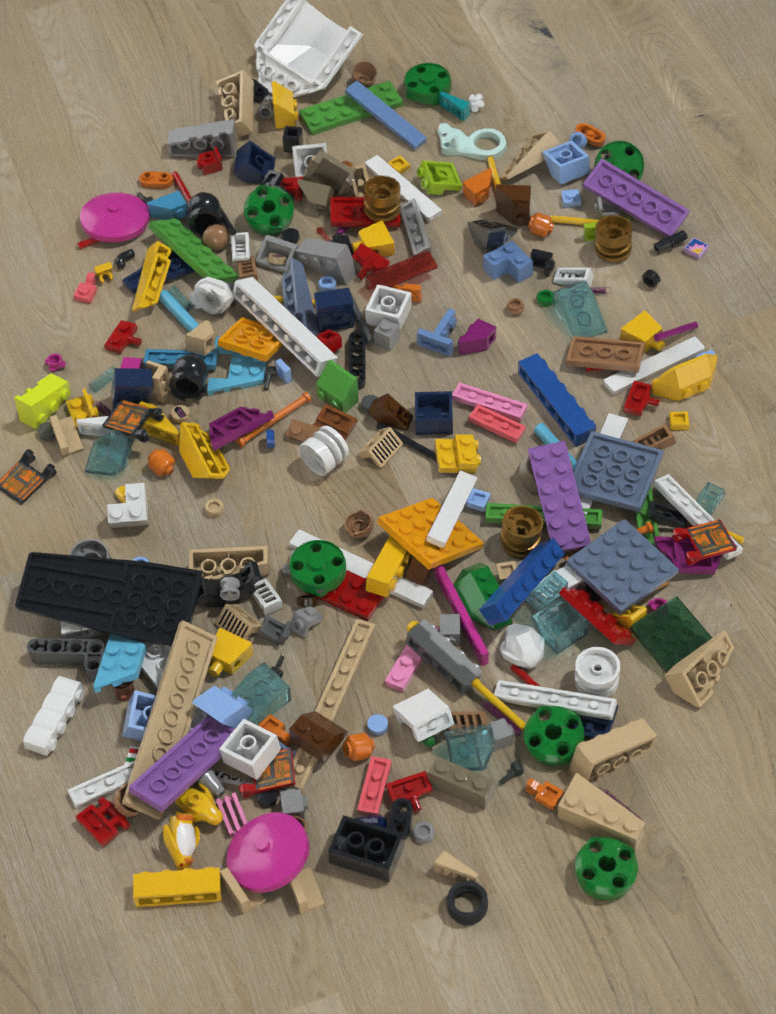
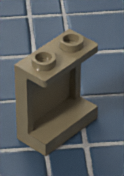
[303,149,356,197]

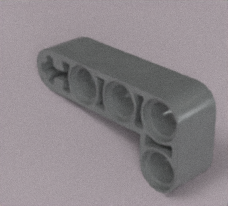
[27,638,105,682]

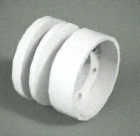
[299,426,349,476]

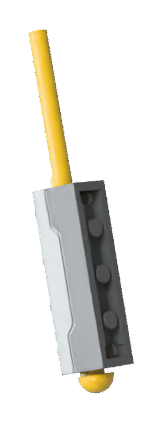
[406,619,526,731]

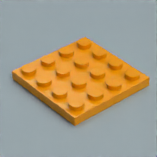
[377,497,484,570]

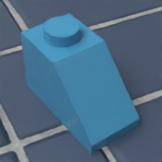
[147,191,188,220]

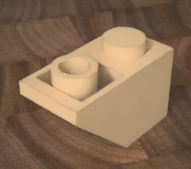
[185,320,215,356]

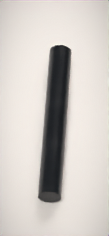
[221,208,236,235]

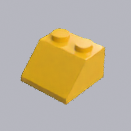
[272,81,298,129]

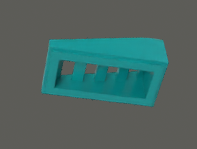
[439,92,470,121]

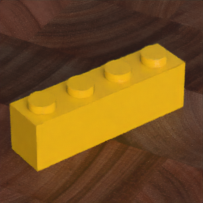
[366,536,412,598]
[133,867,222,907]

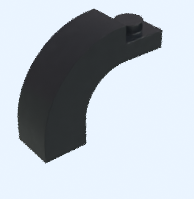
[196,561,261,608]

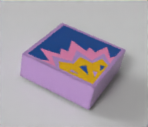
[684,238,709,259]

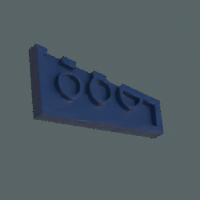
[122,250,195,294]

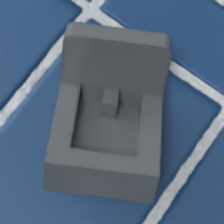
[258,615,292,645]

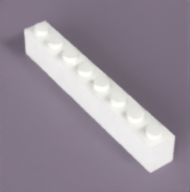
[232,277,338,377]

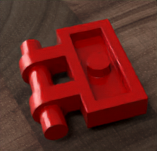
[75,797,130,847]

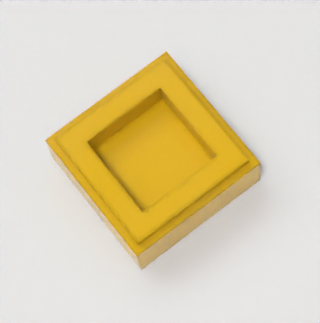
[388,155,411,174]
[669,411,689,430]

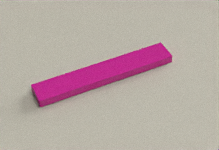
[434,565,489,666]

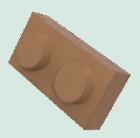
[286,418,320,442]

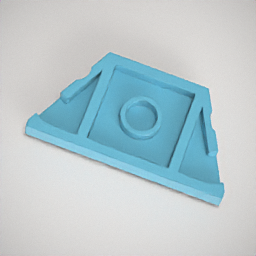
[93,634,147,693]

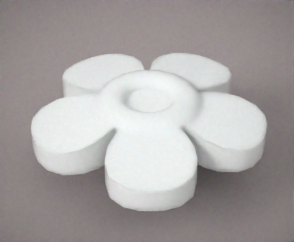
[469,94,484,112]

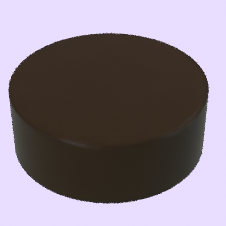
[297,595,317,606]

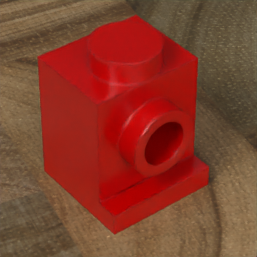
[196,147,223,175]
[316,329,342,353]

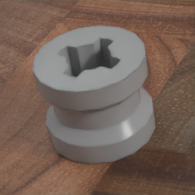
[220,577,240,601]

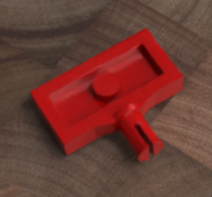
[280,176,304,202]
[352,243,390,280]
[104,320,142,354]
[623,381,660,417]
[386,771,433,812]

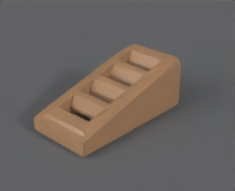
[237,255,258,282]
[632,423,676,449]
[447,711,488,737]

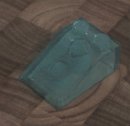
[553,281,608,338]
[232,662,292,725]

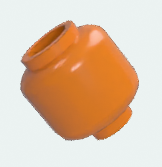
[527,212,554,237]
[147,449,175,477]
[343,732,375,761]

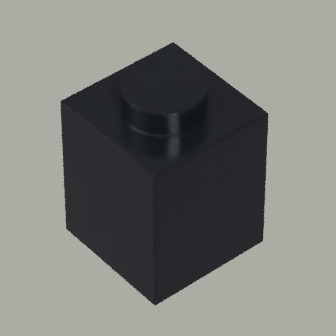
[282,126,303,153]

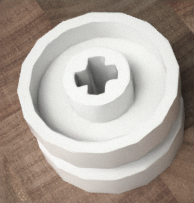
[575,647,620,698]

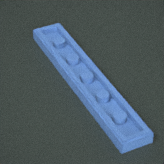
[345,81,427,150]

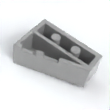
[295,238,358,285]

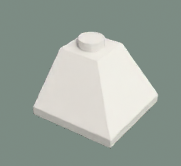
[292,143,327,177]

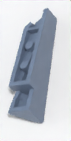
[282,258,320,336]

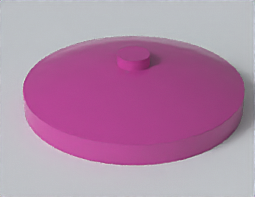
[80,192,149,243]
[227,813,310,893]

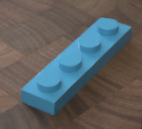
[143,349,218,370]

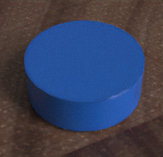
[266,429,275,448]

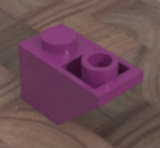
[458,319,496,355]

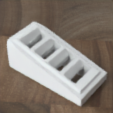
[231,232,250,262]
[553,267,593,289]
[77,416,117,438]
[252,578,283,616]

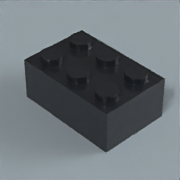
[328,815,404,882]

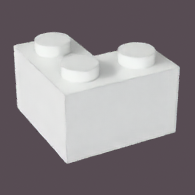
[107,483,149,528]

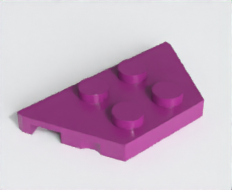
[209,407,274,451]
[653,536,722,575]

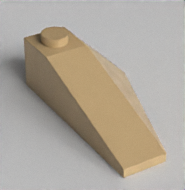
[499,130,561,181]
[664,630,734,708]

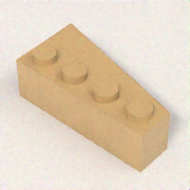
[215,70,254,138]
[189,546,269,581]
[568,718,657,781]
[558,772,645,851]

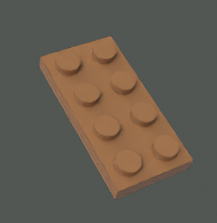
[566,336,645,372]

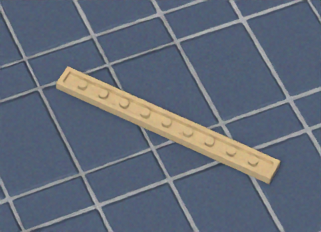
[284,619,375,793]

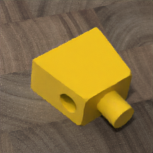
[351,221,395,257]
[620,310,665,353]
[208,628,254,677]

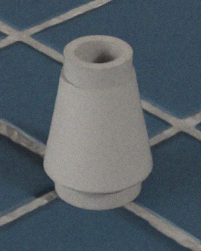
[258,96,274,118]
[197,770,226,799]

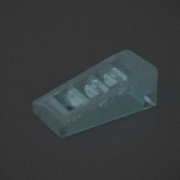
[696,482,725,516]
[525,571,568,613]

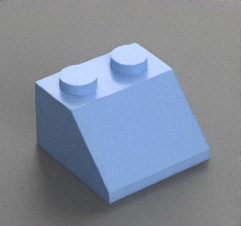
[542,141,590,184]
[192,686,253,728]
[122,690,156,741]

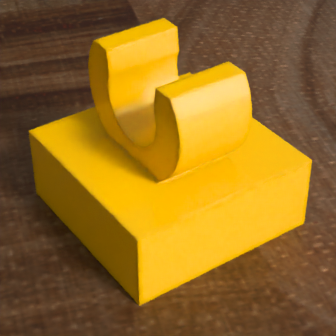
[93,262,113,283]

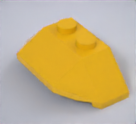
[651,354,718,401]
[179,422,230,479]

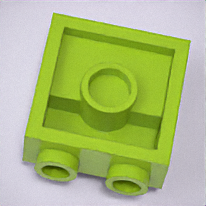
[417,160,462,195]

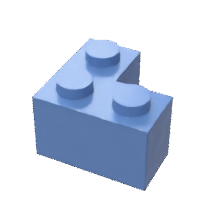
[483,240,533,283]

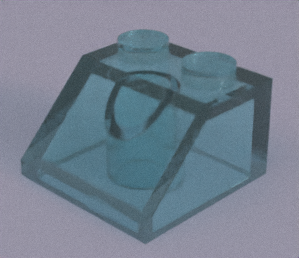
[85,428,133,476]
[531,596,588,655]
[445,724,495,771]

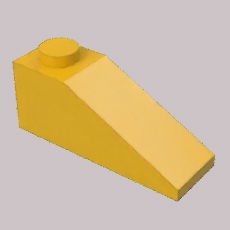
[139,401,180,446]

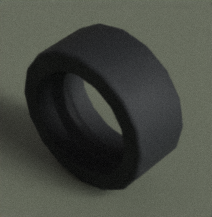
[447,881,488,925]

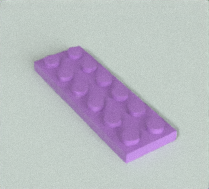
[583,159,690,237]
[528,441,591,553]
[129,715,235,813]

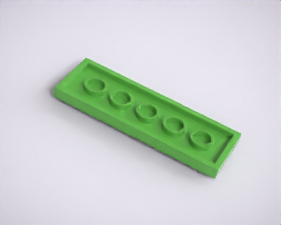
[299,81,403,135]
[148,218,239,283]

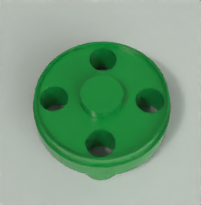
[404,63,452,106]
[594,141,644,181]
[243,185,294,236]
[289,540,347,597]
[524,706,584,767]
[574,837,638,901]

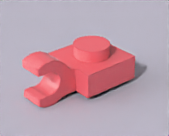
[73,272,97,304]

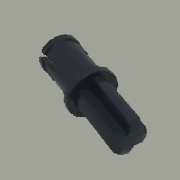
[653,230,688,254]

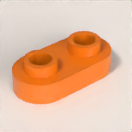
[575,123,606,147]
[139,171,174,189]

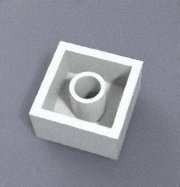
[365,284,412,332]
[219,718,281,780]

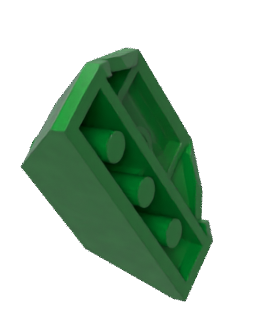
[453,563,513,631]

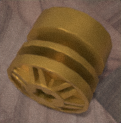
[364,175,401,222]
[595,215,632,262]
[500,505,543,558]

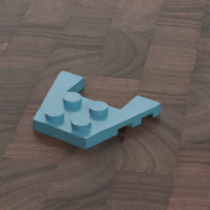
[207,337,267,395]

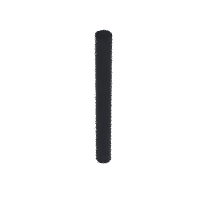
[377,422,437,462]

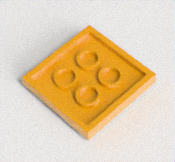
[217,317,283,362]

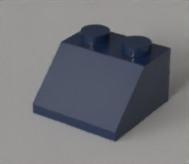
[233,140,275,183]

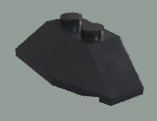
[467,219,518,251]

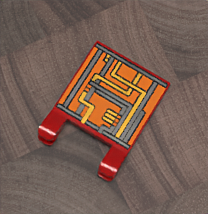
[672,519,737,566]
[239,748,296,798]

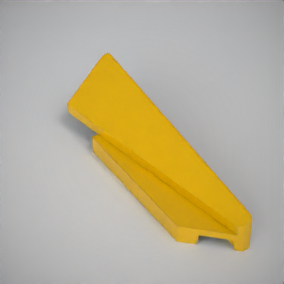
[132,241,172,312]

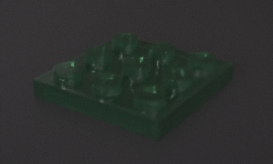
[629,596,712,673]

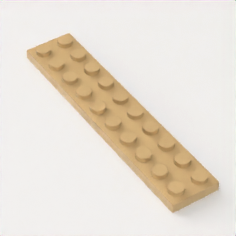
[122,620,217,820]

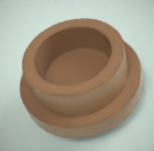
[507,298,524,315]

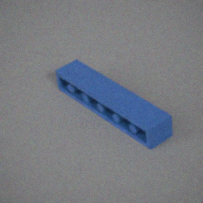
[518,353,596,447]
[479,538,565,625]

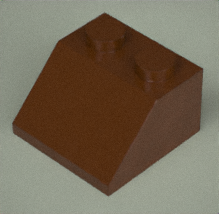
[496,184,531,225]
[289,711,348,763]

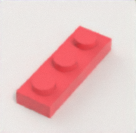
[468,404,526,444]
[357,756,392,818]

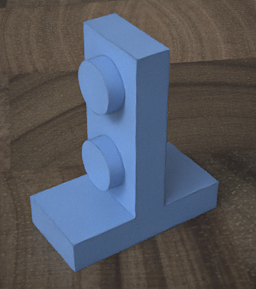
[417,308,457,357]

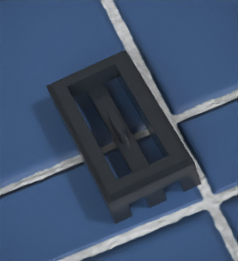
[647,501,686,528]

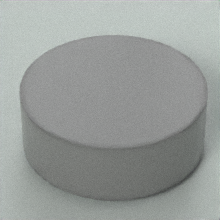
[413,821,434,844]

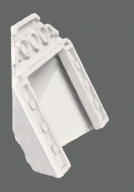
[255,0,363,98]

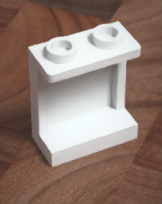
[393,689,454,742]

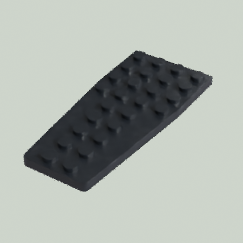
[15,552,204,646]

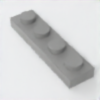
[400,198,432,259]

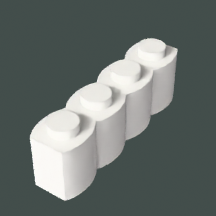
[23,676,84,756]

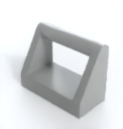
[255,235,298,274]

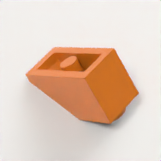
[463,168,492,206]

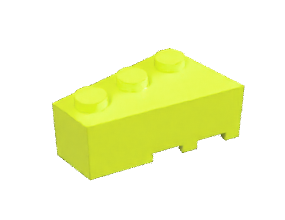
[14,373,71,430]

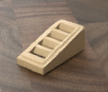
[434,851,478,883]

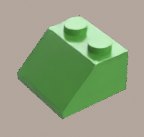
[316,359,359,413]

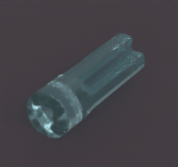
[168,286,193,312]
[89,366,115,392]

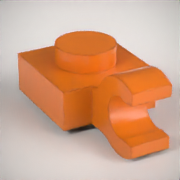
[392,283,423,303]
[258,714,292,747]
[525,778,564,811]

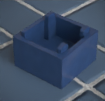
[314,287,355,333]
[111,368,153,409]
[415,391,453,435]

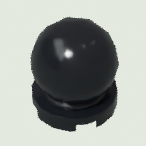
[187,192,223,236]
[169,354,208,401]

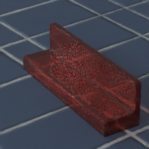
[365,250,438,290]

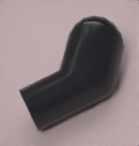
[114,249,135,269]

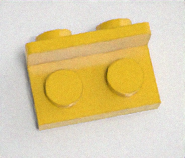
[66,388,99,432]

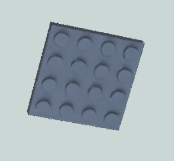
[573,431,664,513]
[566,519,679,616]

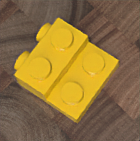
[434,434,481,473]

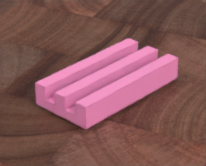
[216,793,247,837]

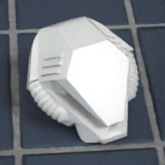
[189,277,234,315]
[500,623,545,669]

